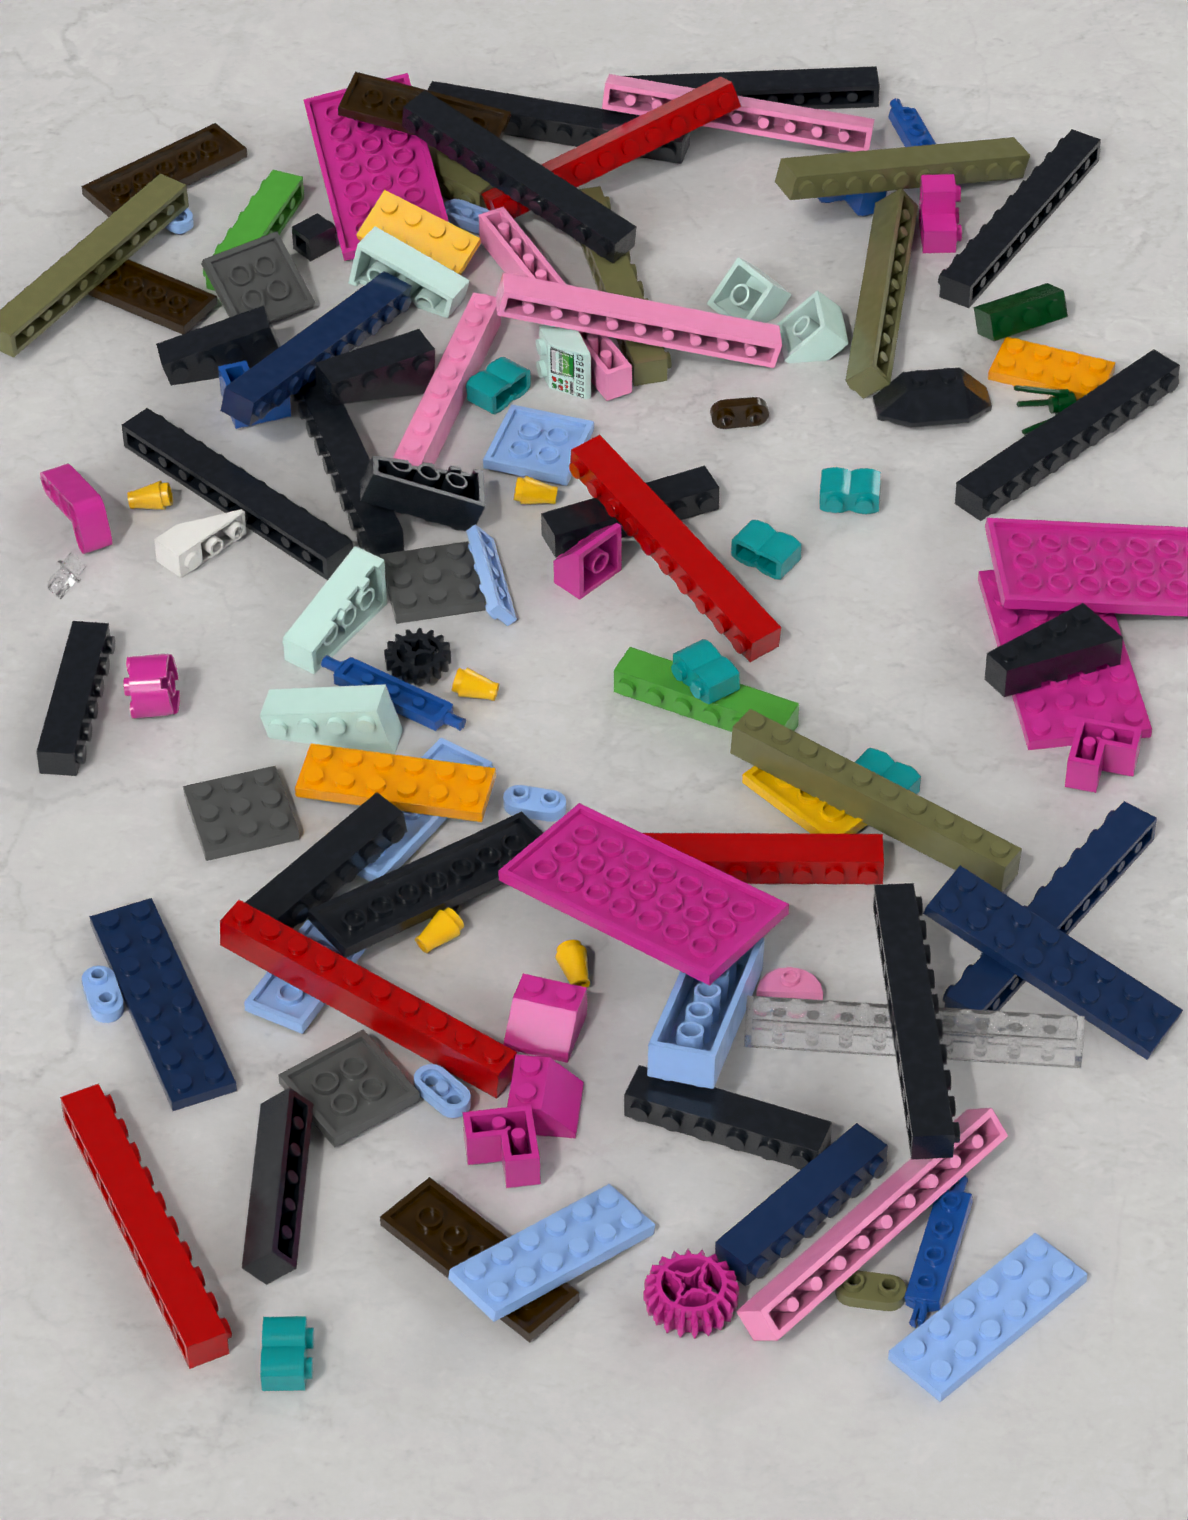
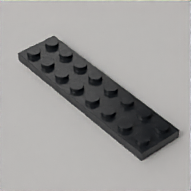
[308,811,543,958]

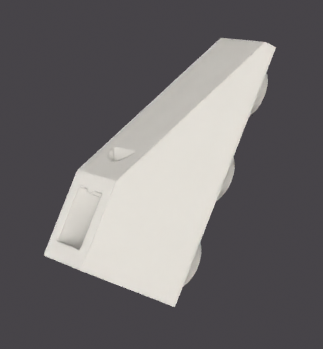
[154,509,246,578]

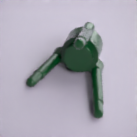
[1014,385,1076,435]

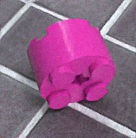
[123,654,180,719]

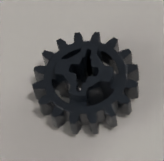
[384,628,452,685]

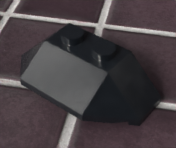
[873,367,992,427]

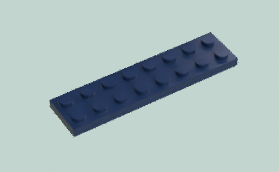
[923,865,1183,1060]
[89,898,237,1111]

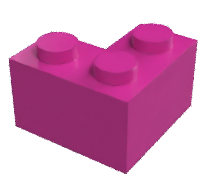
[918,174,962,253]
[1065,717,1142,793]
[462,1105,541,1188]

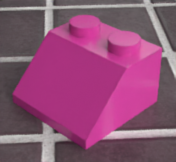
[553,523,622,600]
[503,973,587,1063]
[507,1054,584,1139]

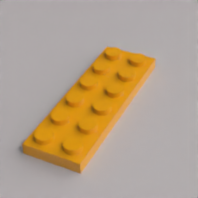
[295,743,496,822]

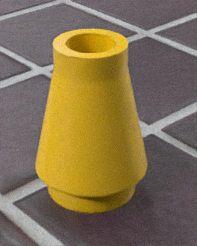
[513,475,558,504]
[127,481,173,510]
[452,667,500,701]
[415,907,464,953]
[555,940,590,988]

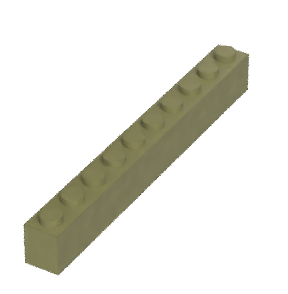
[775,137,1030,200]
[0,174,189,357]
[579,186,672,386]
[845,188,918,399]
[730,709,1022,892]

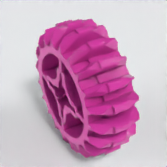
[643,1248,739,1339]

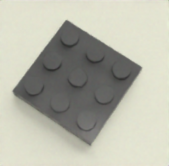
[201,231,315,323]
[380,541,486,624]
[183,766,299,861]
[278,1029,420,1148]

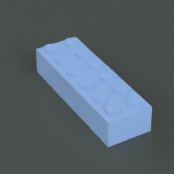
[647,938,764,1089]

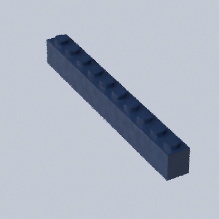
[220,271,412,426]
[943,801,1157,1035]

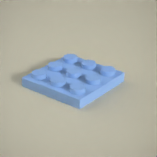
[483,404,594,486]

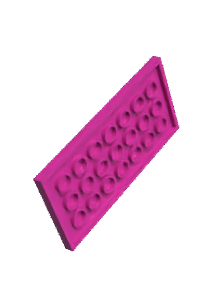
[303,73,449,261]
[985,518,1188,617]
[978,570,1152,750]
[498,803,789,986]

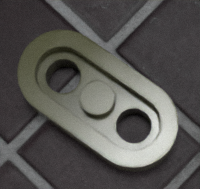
[835,1270,906,1311]

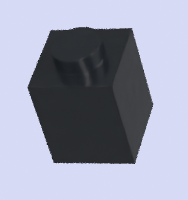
[292,213,337,262]

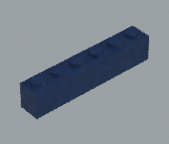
[715,1123,888,1287]

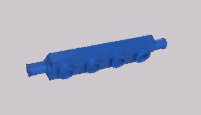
[888,98,936,147]
[321,655,466,731]
[905,1175,973,1328]

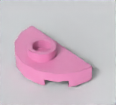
[756,967,823,1001]

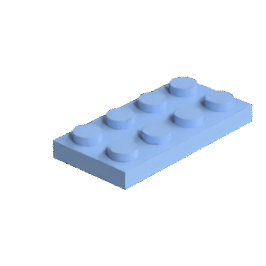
[244,919,367,1034]

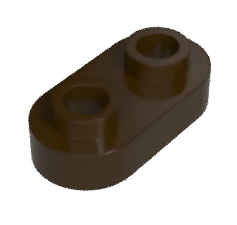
[710,397,769,429]

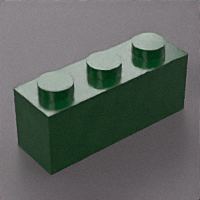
[973,283,1068,341]

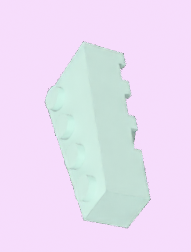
[348,226,470,318]
[282,546,387,674]
[260,684,403,754]

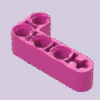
[40,463,113,554]

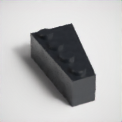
[156,305,281,386]
[316,329,435,405]
[360,456,485,531]
[984,603,1123,697]

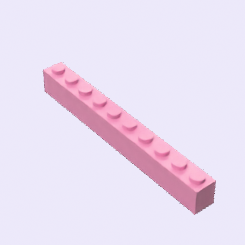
[602,74,875,152]
[479,207,632,401]
[496,272,782,368]
[393,293,501,466]
[736,1108,1008,1341]

